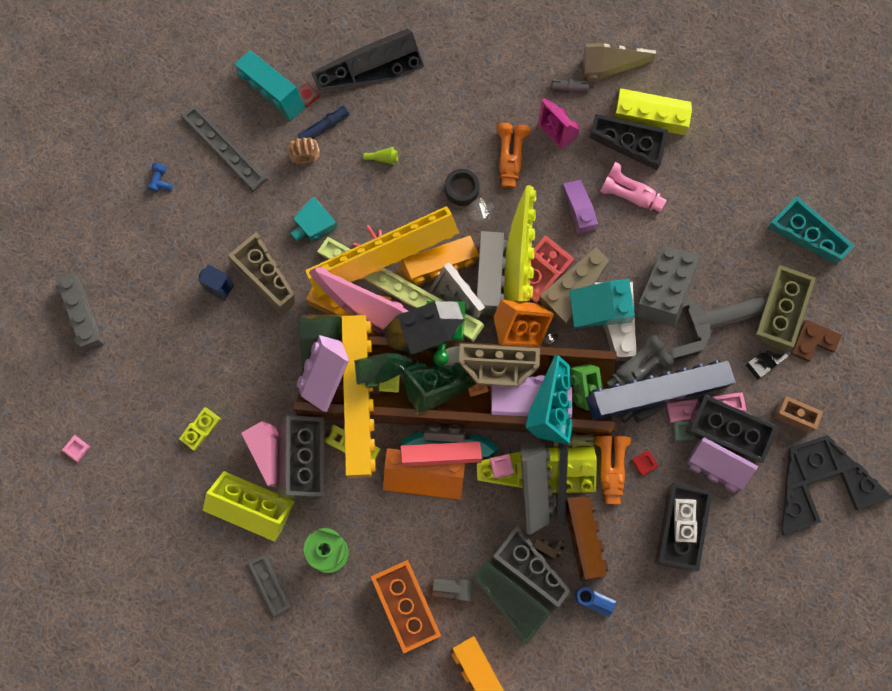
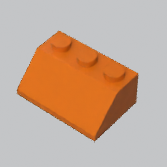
[494,300,554,347]

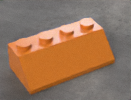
[383,448,465,500]

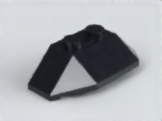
[384,301,464,356]

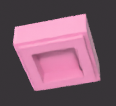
[62,435,90,462]
[490,454,514,479]

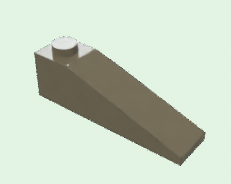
[582,43,656,82]

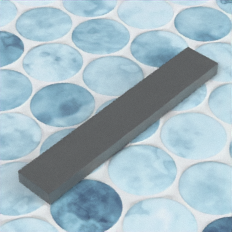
[181,105,267,192]

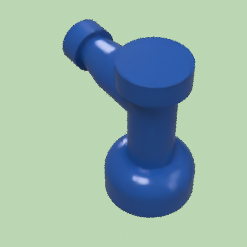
[147,163,174,192]

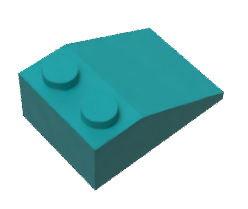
[569,279,635,328]

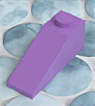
[563,180,598,235]

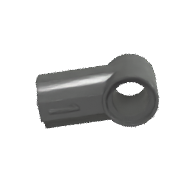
[432,578,473,602]

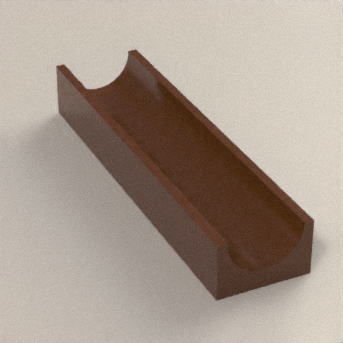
[293,332,617,437]

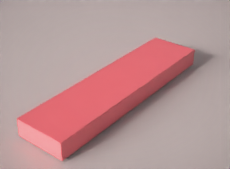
[401,442,482,466]

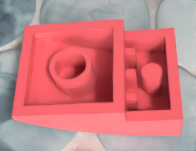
[530,235,576,303]

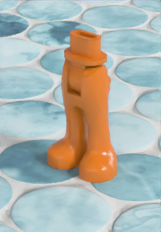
[496,123,531,189]
[594,436,631,504]

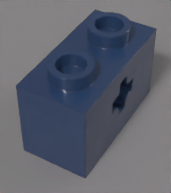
[198,264,234,301]

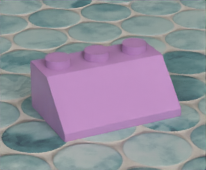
[297,335,349,412]
[686,438,758,493]

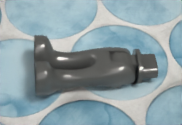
[607,335,674,386]

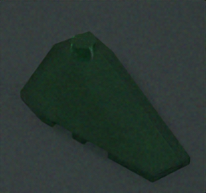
[402,363,476,413]

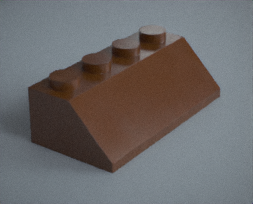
[565,496,608,582]

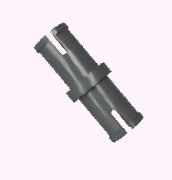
[551,78,589,93]

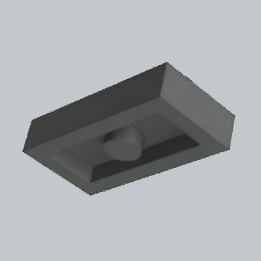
[424,423,465,442]

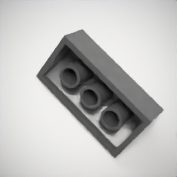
[520,442,553,535]

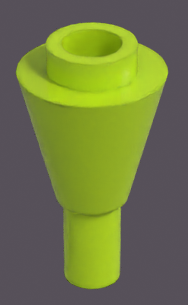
[363,147,398,165]

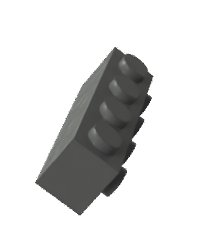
[55,272,104,352]

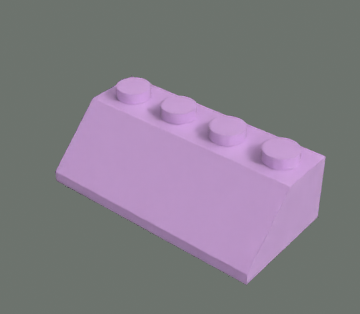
[490,375,572,418]

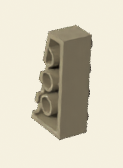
[228,232,295,315]
[539,247,609,328]

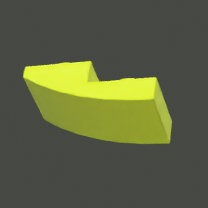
[179,407,221,451]

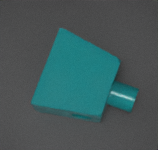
[290,197,337,243]

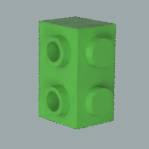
[570,364,602,410]

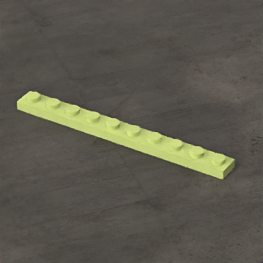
[317,237,484,342]

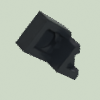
[746,350,788,380]

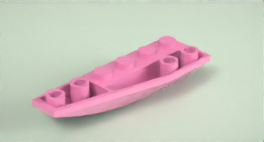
[309,267,410,337]

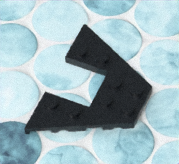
[781,435,892,535]

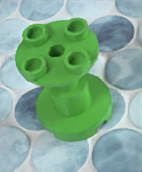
[304,528,349,573]

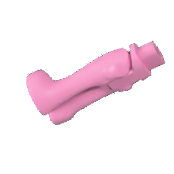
[600,162,667,212]

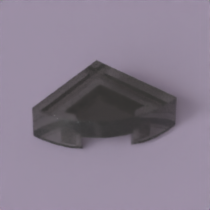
[542,330,559,347]

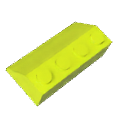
[614,88,692,135]
[202,471,295,542]

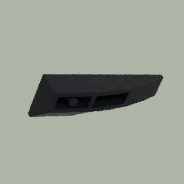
[311,28,424,91]

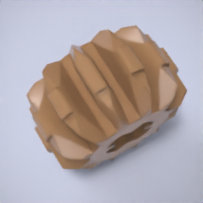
[288,137,320,165]

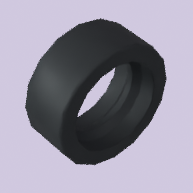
[445,169,480,206]

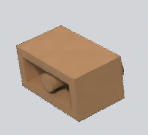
[773,396,823,434]

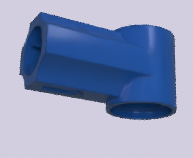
[574,587,616,617]

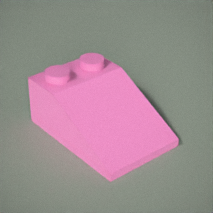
[241,421,279,488]

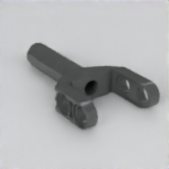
[667,297,766,362]

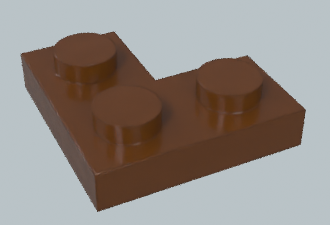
[791,319,842,362]

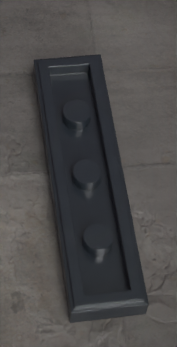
[556,442,568,523]

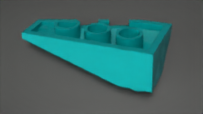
[526,355,572,444]

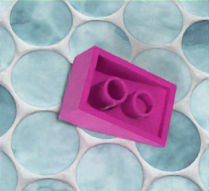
[538,98,580,149]

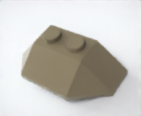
[459,344,540,388]

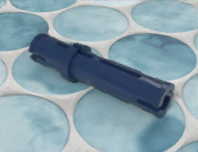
[297,105,349,139]

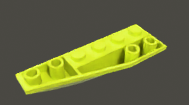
[504,185,536,301]
[477,446,597,493]

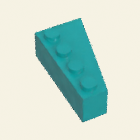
[235,50,306,122]
[768,196,854,265]

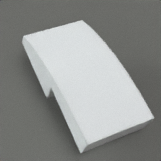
[674,499,697,542]

